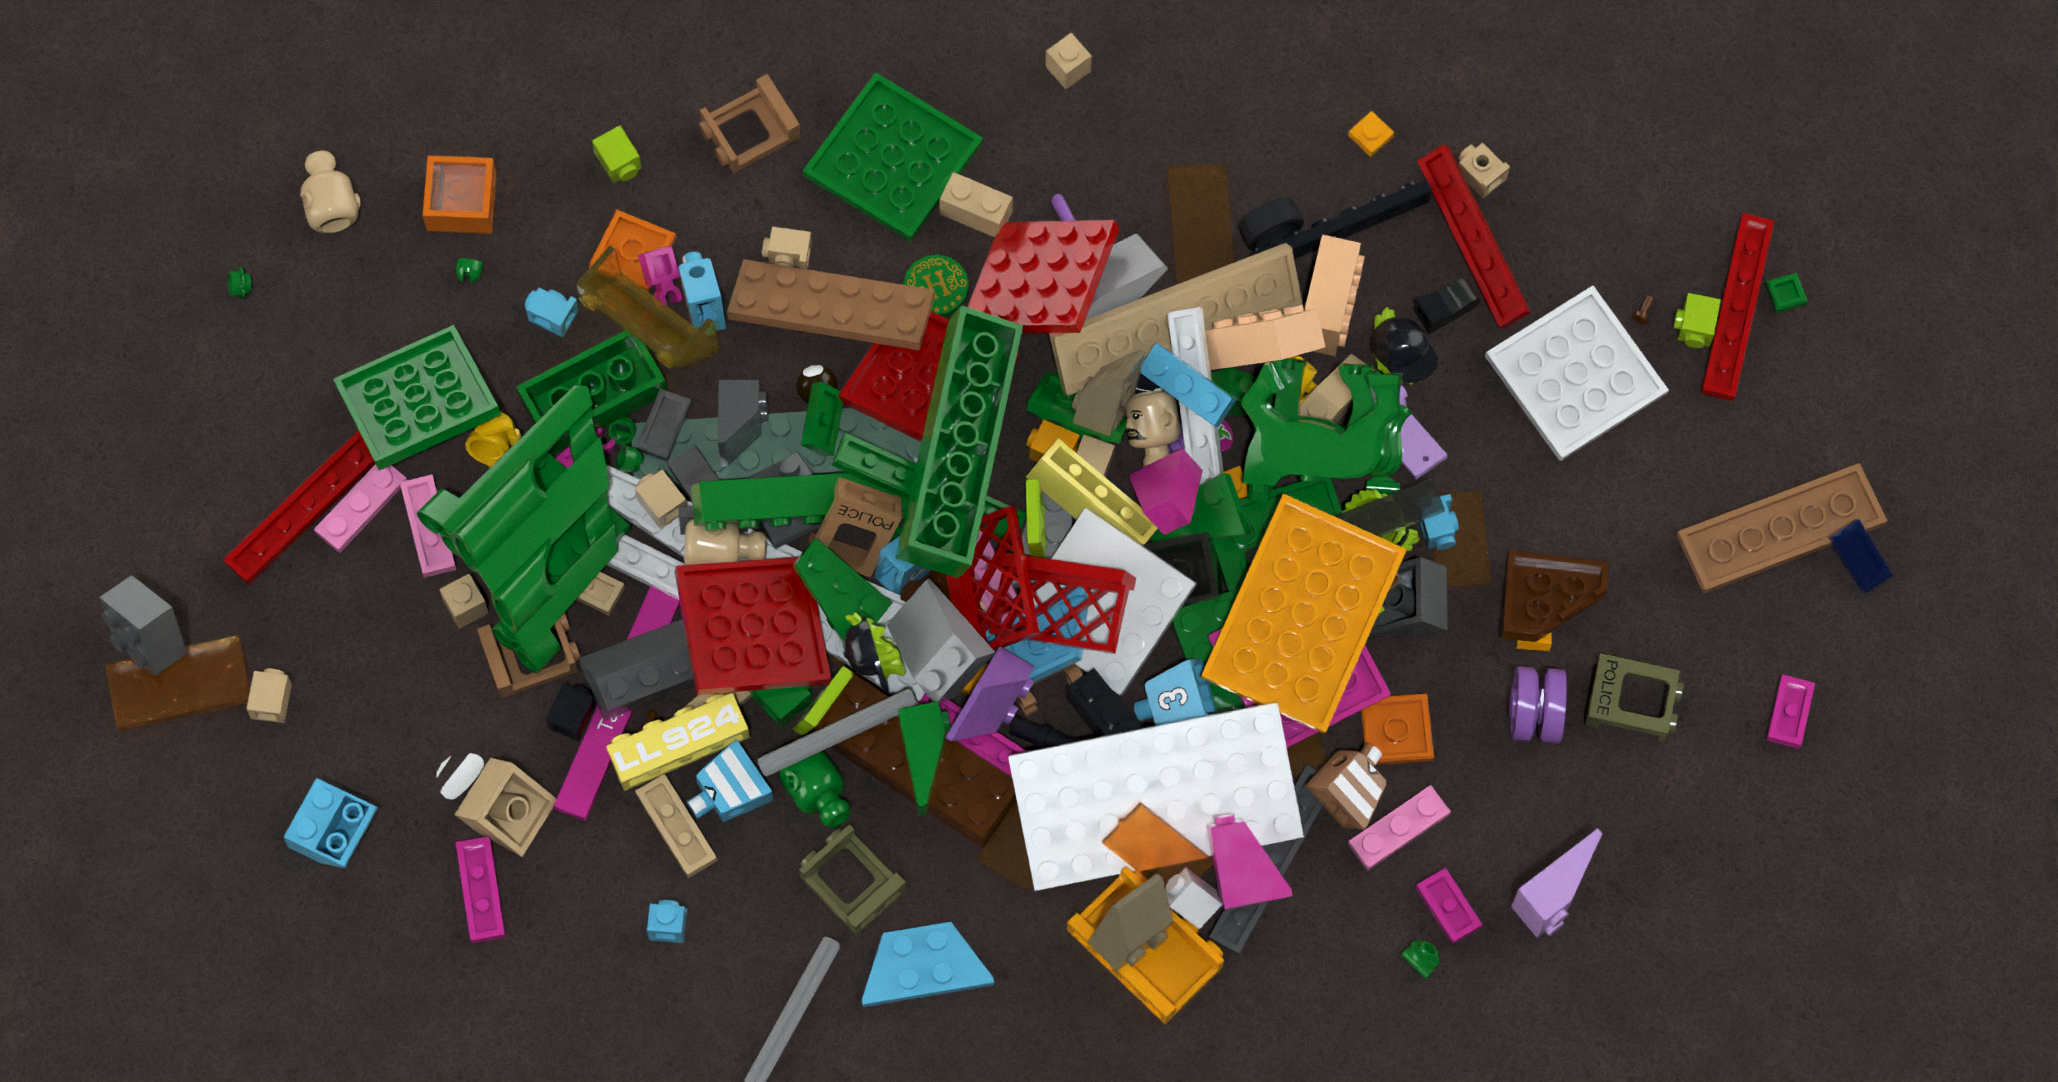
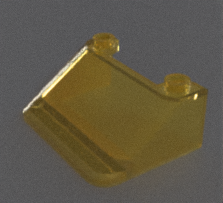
[576,246,720,369]

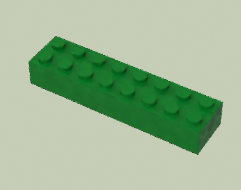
[896,305,1023,579]

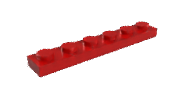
[1417,144,1531,329]
[1701,213,1775,401]
[223,431,375,585]

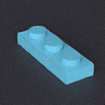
[1141,343,1237,427]

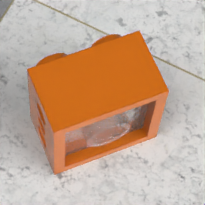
[423,156,497,234]

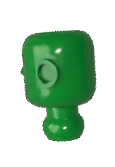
[779,750,851,828]

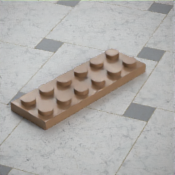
[727,259,935,350]
[1676,463,1887,594]

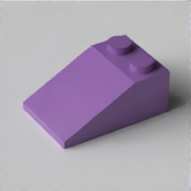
[946,646,1034,741]

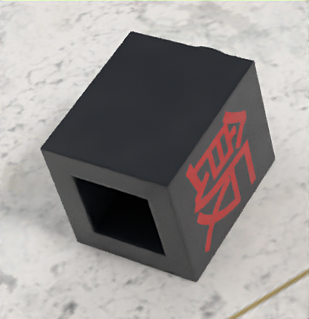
[546,684,596,742]

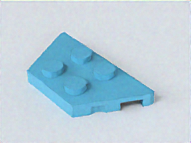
[986,588,1089,682]
[862,922,994,1007]

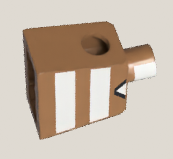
[1305,744,1386,830]

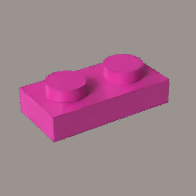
[1766,674,1815,749]
[1416,868,1482,945]

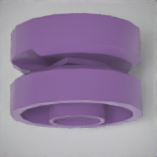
[1509,666,1567,744]

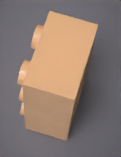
[1305,235,1365,356]
[1205,304,1325,370]

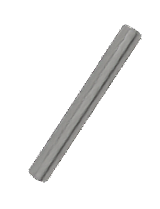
[758,689,917,776]
[744,936,840,1082]

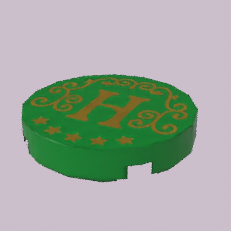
[903,254,969,318]

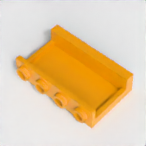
[1067,866,1224,1024]

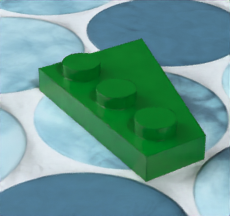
[1151,473,1251,547]
[792,538,892,650]

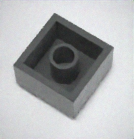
[99,575,187,676]

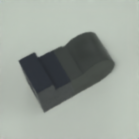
[1414,278,1480,334]

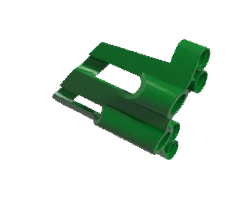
[417,385,617,674]

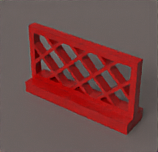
[946,506,1040,651]
[989,553,1137,654]

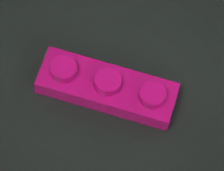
[456,836,506,944]

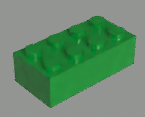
[516,326,667,455]

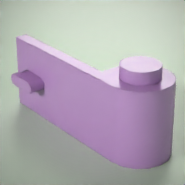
[1374,384,1447,479]

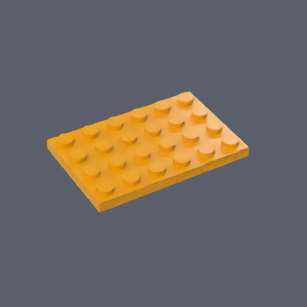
[1200,494,1407,734]

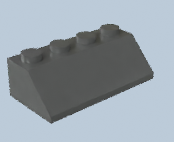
[578,619,695,721]

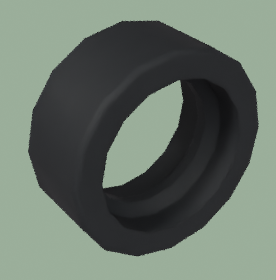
[1239,197,1304,251]

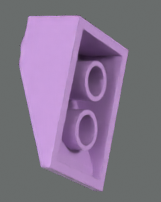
[1511,829,1602,938]

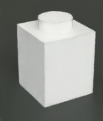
[1165,867,1222,929]

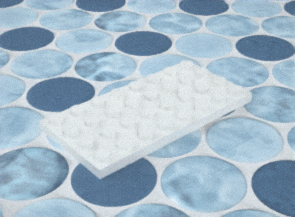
[1008,702,1304,891]

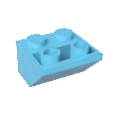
[283,778,378,868]

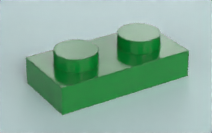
[801,382,843,457]

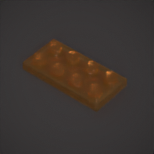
[105,635,250,732]

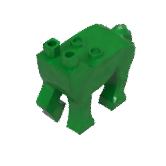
[1241,358,1412,502]

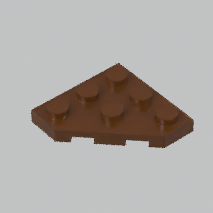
[1502,550,1609,642]

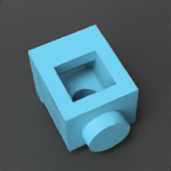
[525,288,579,337]
[1416,494,1459,550]
[647,900,687,943]

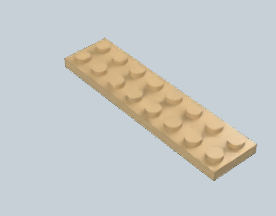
[1049,243,1303,396]

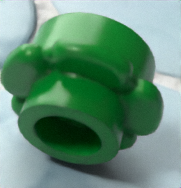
[228,267,251,300]

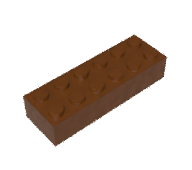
[814,673,1017,849]

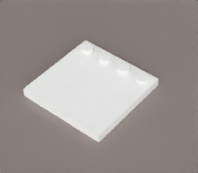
[1484,286,1669,461]
[1033,508,1197,695]

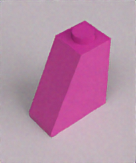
[1129,448,1203,535]
[1206,814,1293,909]

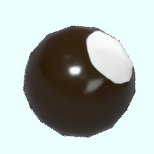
[796,365,838,404]

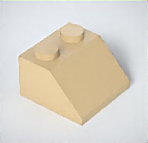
[455,758,556,857]

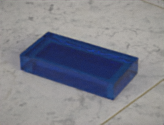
[1828,519,1893,593]

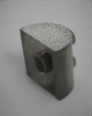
[1142,532,1222,606]

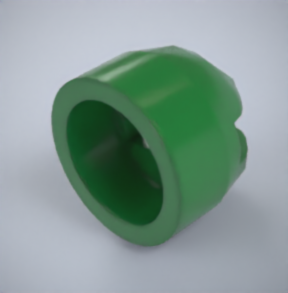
[456,258,483,284]
[608,416,637,445]
[616,445,644,473]

